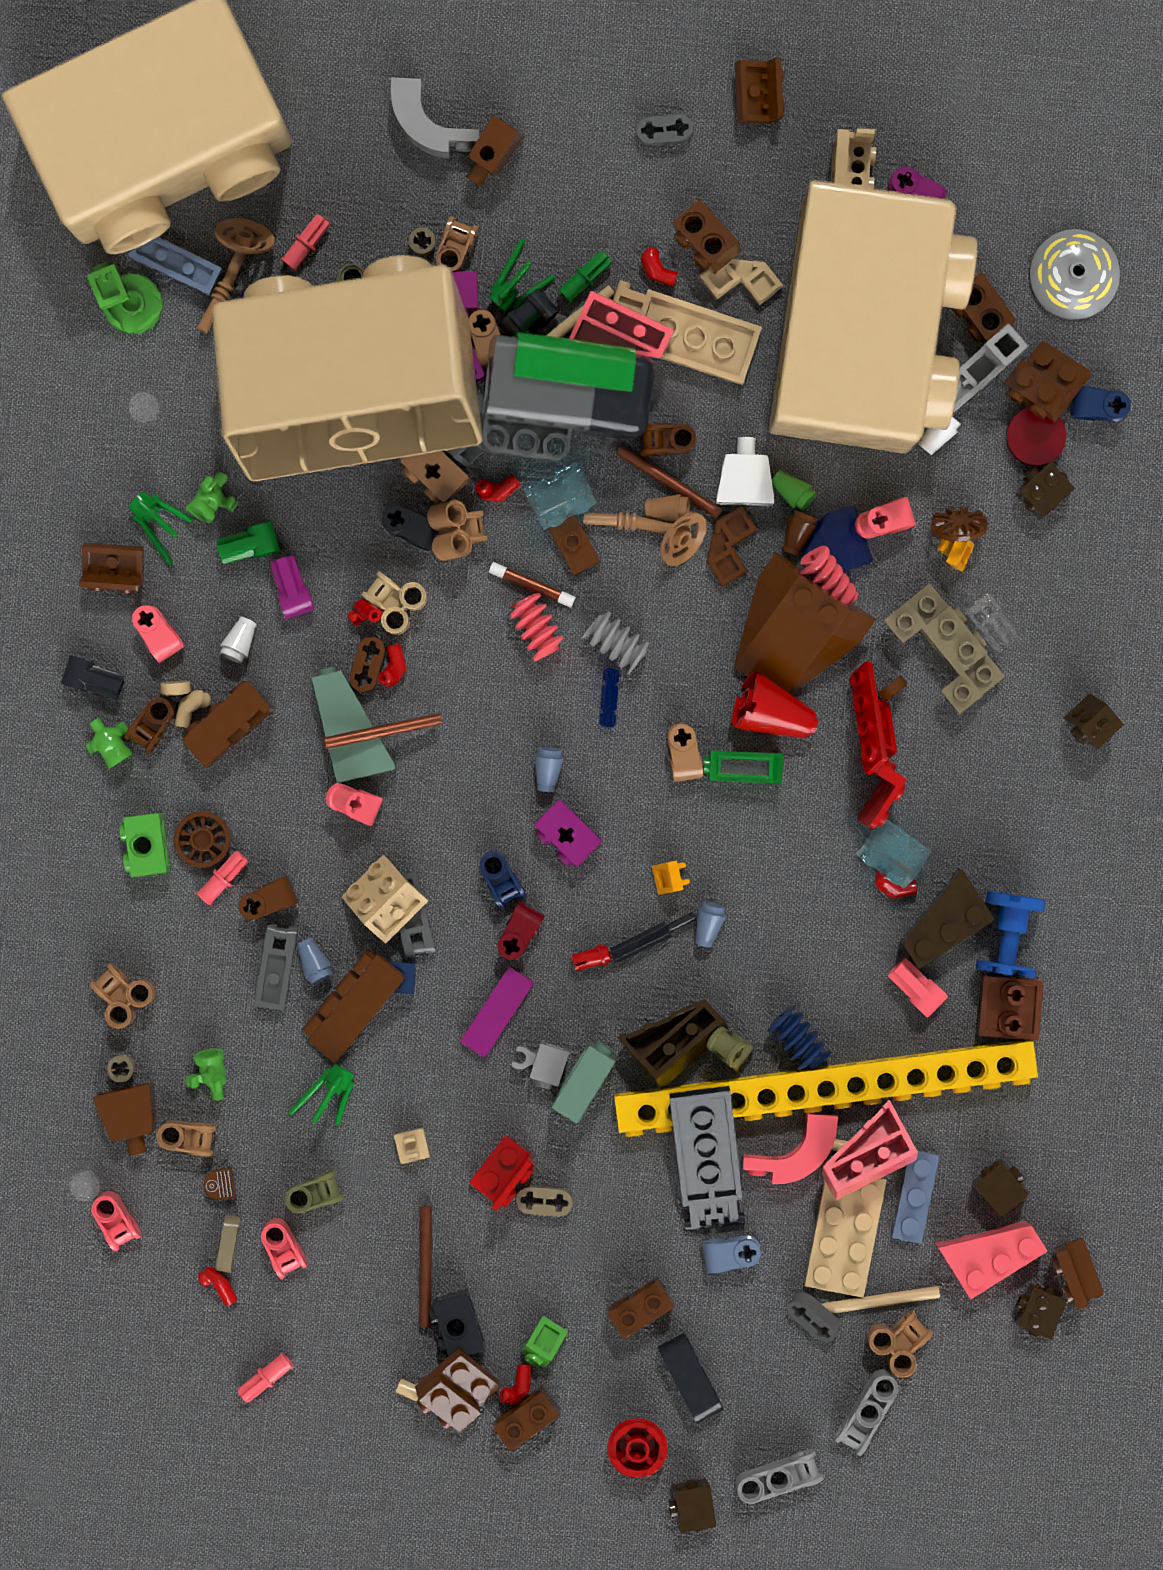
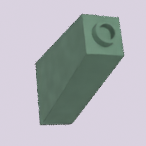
[312,667,397,783]

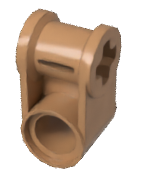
[436,216,479,272]
[469,310,500,370]
[667,723,703,782]
[157,1120,217,1157]

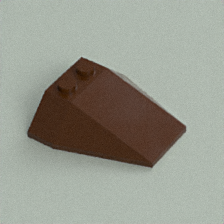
[733,552,876,694]

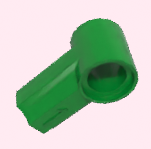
[216,522,280,565]

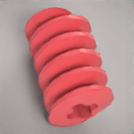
[800,546,859,605]
[509,593,564,661]

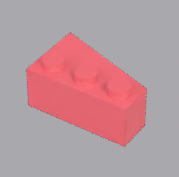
[569,291,675,358]
[822,1100,918,1200]
[935,1221,1047,1299]

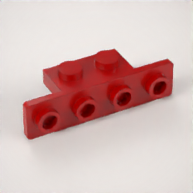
[850,661,897,775]

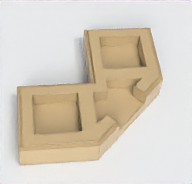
[699,258,783,306]

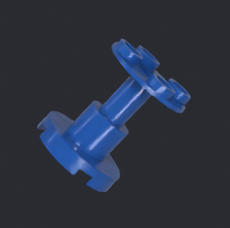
[975,891,1046,978]

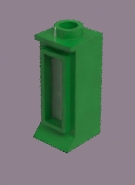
[703,750,783,784]

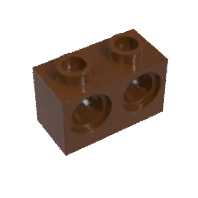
[672,199,741,275]
[951,272,1017,345]
[607,1276,674,1340]
[493,1385,560,1452]

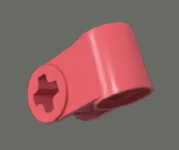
[855,497,917,539]
[132,606,185,663]
[326,783,383,826]
[91,1191,142,1252]
[261,1218,308,1279]

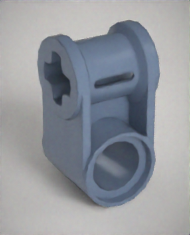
[702,1235,761,1273]

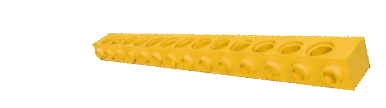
[614,1040,1038,1137]

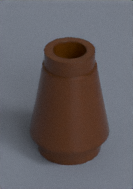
[782,509,817,556]

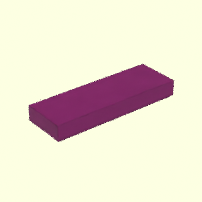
[460,966,534,1058]

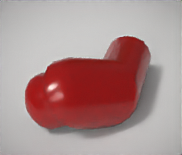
[641,247,678,287]
[347,599,382,626]
[875,869,917,898]
[198,1267,238,1306]

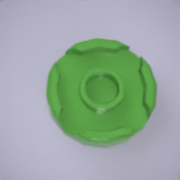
[103,274,163,334]

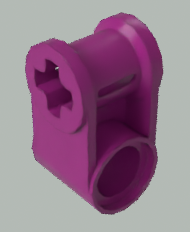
[888,167,948,199]

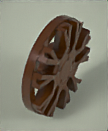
[931,507,988,542]
[174,811,231,868]

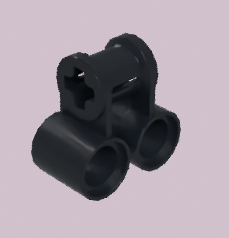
[498,288,560,337]

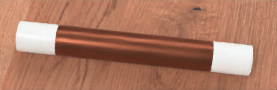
[489,562,576,608]

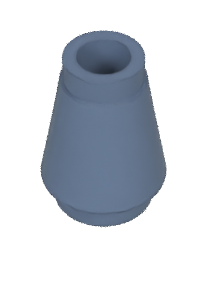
[534,747,564,792]
[695,901,727,948]
[296,938,333,985]

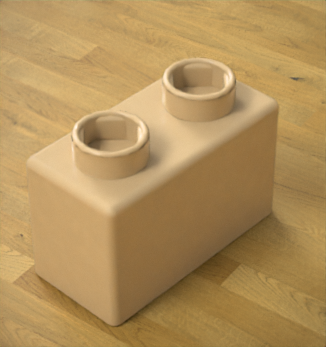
[2,0,292,254]
[769,180,978,453]
[212,255,482,481]

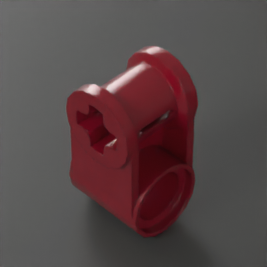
[498,901,545,960]

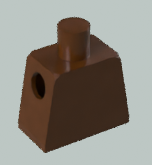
[465,115,525,186]
[93,1082,156,1156]

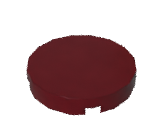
[1006,407,1067,466]

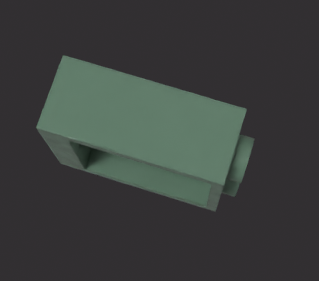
[551,1040,616,1123]

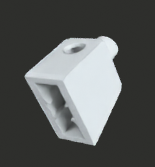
[716,437,774,506]

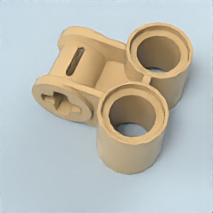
[361,571,428,635]

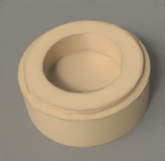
[160,681,191,696]

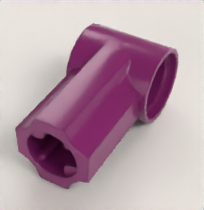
[270,555,315,619]

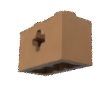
[400,451,470,504]

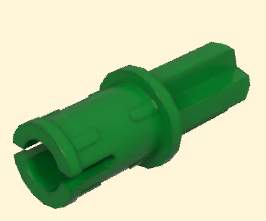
[558,251,612,304]

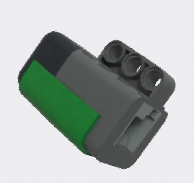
[480,332,655,461]

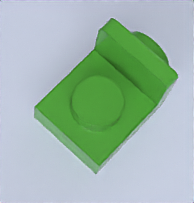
[86,263,130,310]
[520,1316,568,1368]

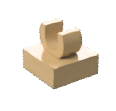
[394,1127,431,1164]

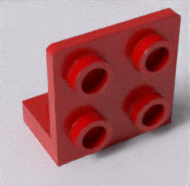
[469,1134,535,1211]

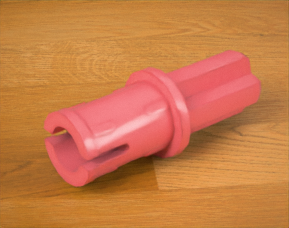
[280,214,330,272]
[196,851,248,906]
[238,1352,294,1403]

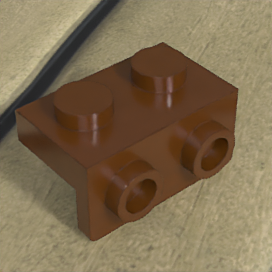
[735,58,785,124]
[79,542,144,593]
[1052,1238,1104,1310]

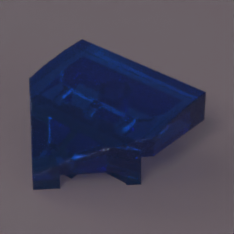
[803,505,874,572]

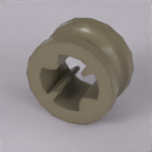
[409,227,436,256]
[107,1055,136,1083]

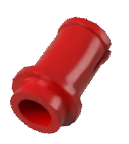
[572,943,612,972]

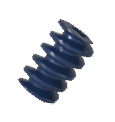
[768,1004,832,1071]

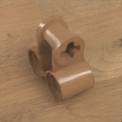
[427,500,488,561]
[89,962,157,1029]
[866,1310,934,1378]

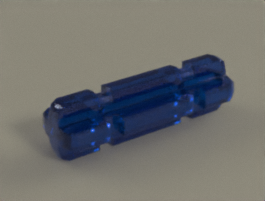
[600,668,620,727]

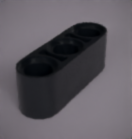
[657,1333,724,1424]

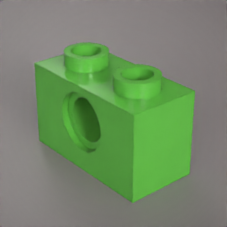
[119,813,171,877]

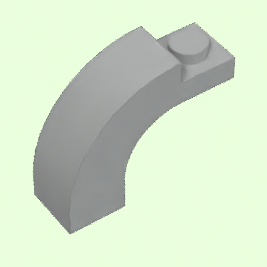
[391,77,480,159]
[953,323,1028,413]

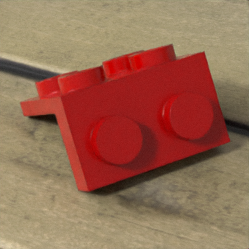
[857,757,907,830]

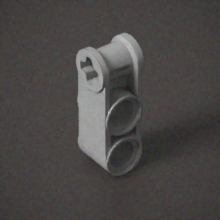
[834,1369,899,1456]
[735,1449,824,1504]

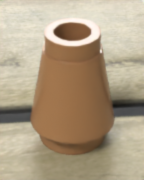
[645,494,690,523]

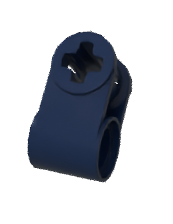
[1070,386,1131,422]
[480,850,527,910]

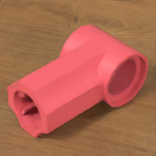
[887,957,948,1018]

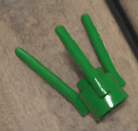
[488,238,555,313]
[129,491,193,566]
[288,1063,355,1126]

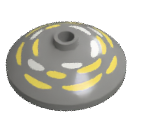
[1029,229,1120,320]

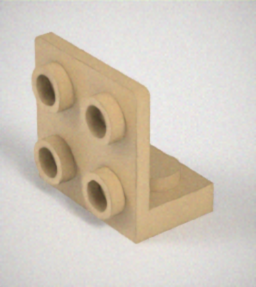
[342,855,428,944]

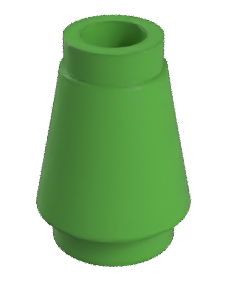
[772,470,816,512]

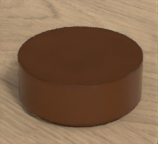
[878,675,907,701]

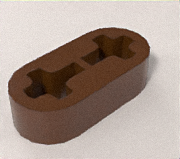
[350,637,386,693]

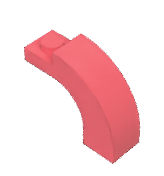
[741,1112,838,1184]

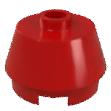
[607,1418,668,1478]

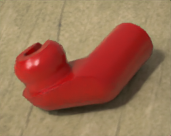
[475,474,521,502]
[378,643,407,687]
[499,1365,532,1406]

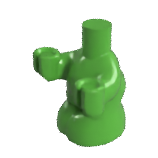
[186,471,239,523]
[85,718,133,769]
[186,1048,226,1101]

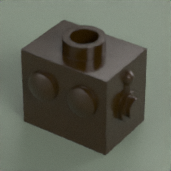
[1016,462,1075,520]
[1063,693,1124,749]
[973,1158,1029,1218]
[1014,1283,1067,1340]
[668,1478,717,1533]

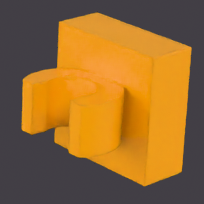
[937,539,975,572]
[652,860,690,895]

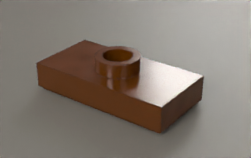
[545,508,600,576]

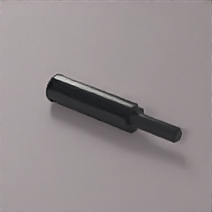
[610,912,696,963]

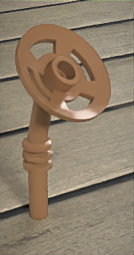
[197,218,275,334]
[583,512,707,566]

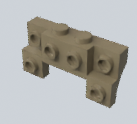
[883,583,1005,714]

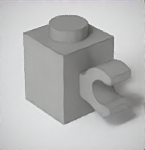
[511,1041,569,1090]

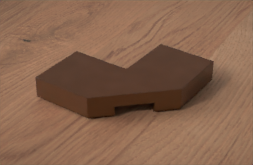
[706,505,758,587]

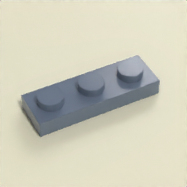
[128,237,223,296]
[891,1150,940,1244]

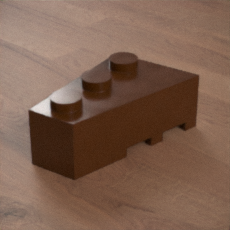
[182,680,277,768]

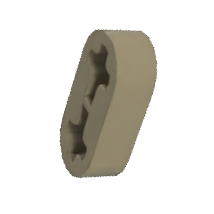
[516,1185,573,1216]
[216,1214,241,1273]

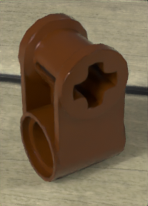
[640,423,697,457]
[124,697,177,755]
[238,875,299,920]

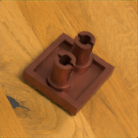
[978,975,1044,1041]

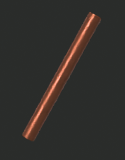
[616,445,723,519]
[322,713,442,749]
[419,1206,432,1327]

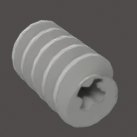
[582,611,649,674]

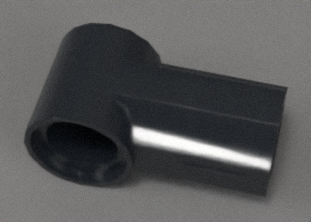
[61,655,125,700]

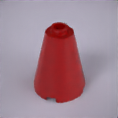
[731,671,818,739]

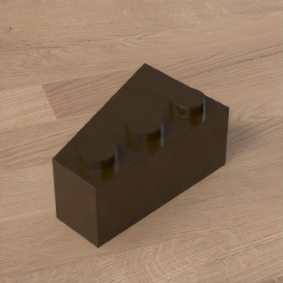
[899,868,995,969]
[617,999,729,1090]

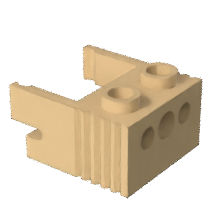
[830,128,876,189]

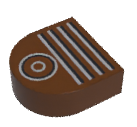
[203,1167,237,1200]

